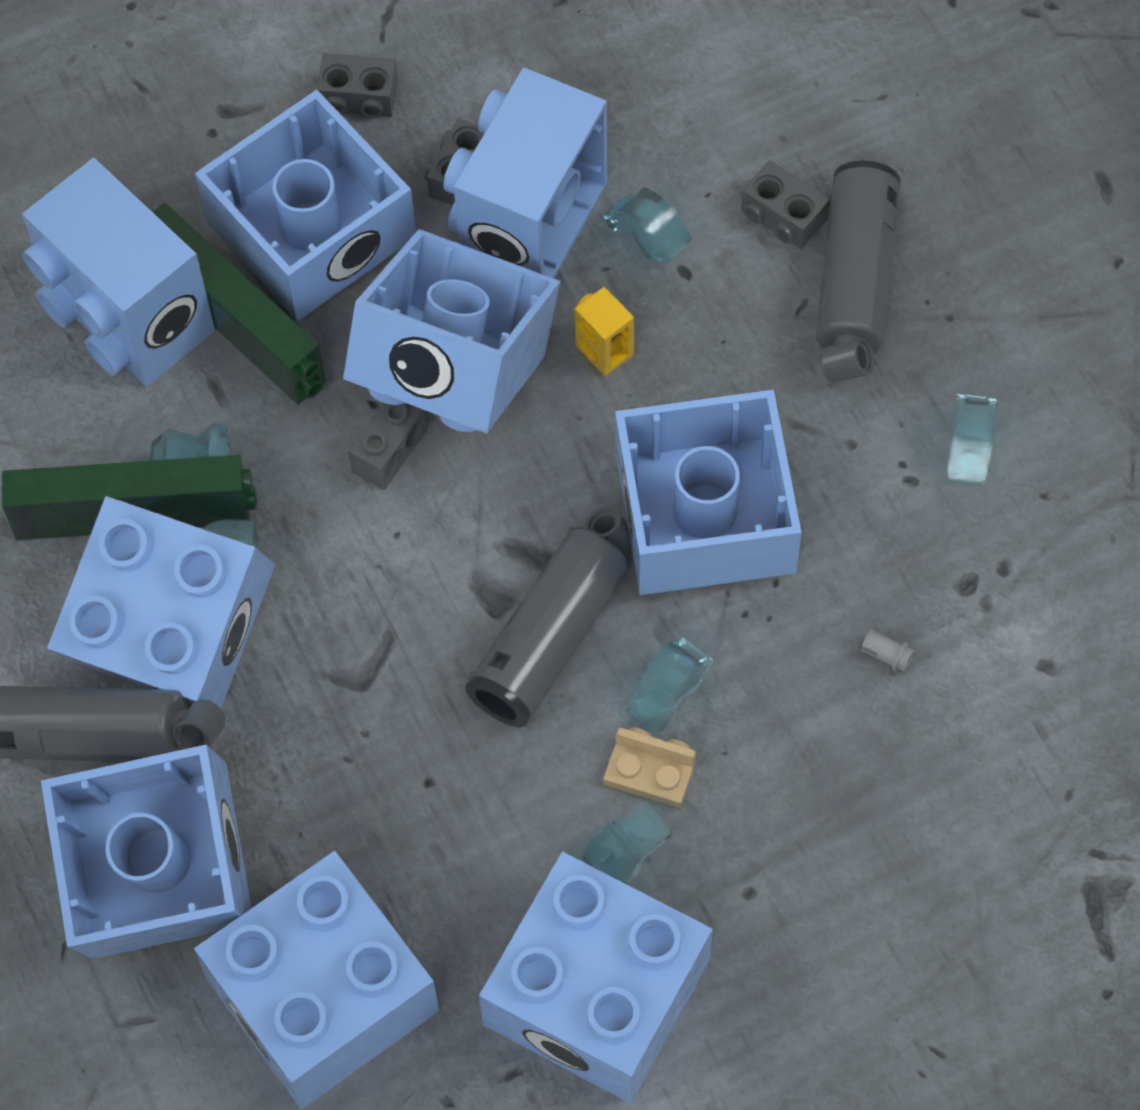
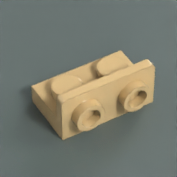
[603,727,696,809]

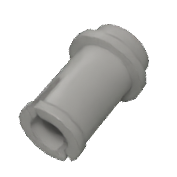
[861,629,915,672]

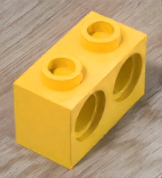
[574,287,634,376]

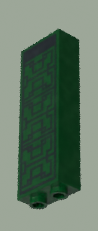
[153,202,326,405]
[2,455,257,540]

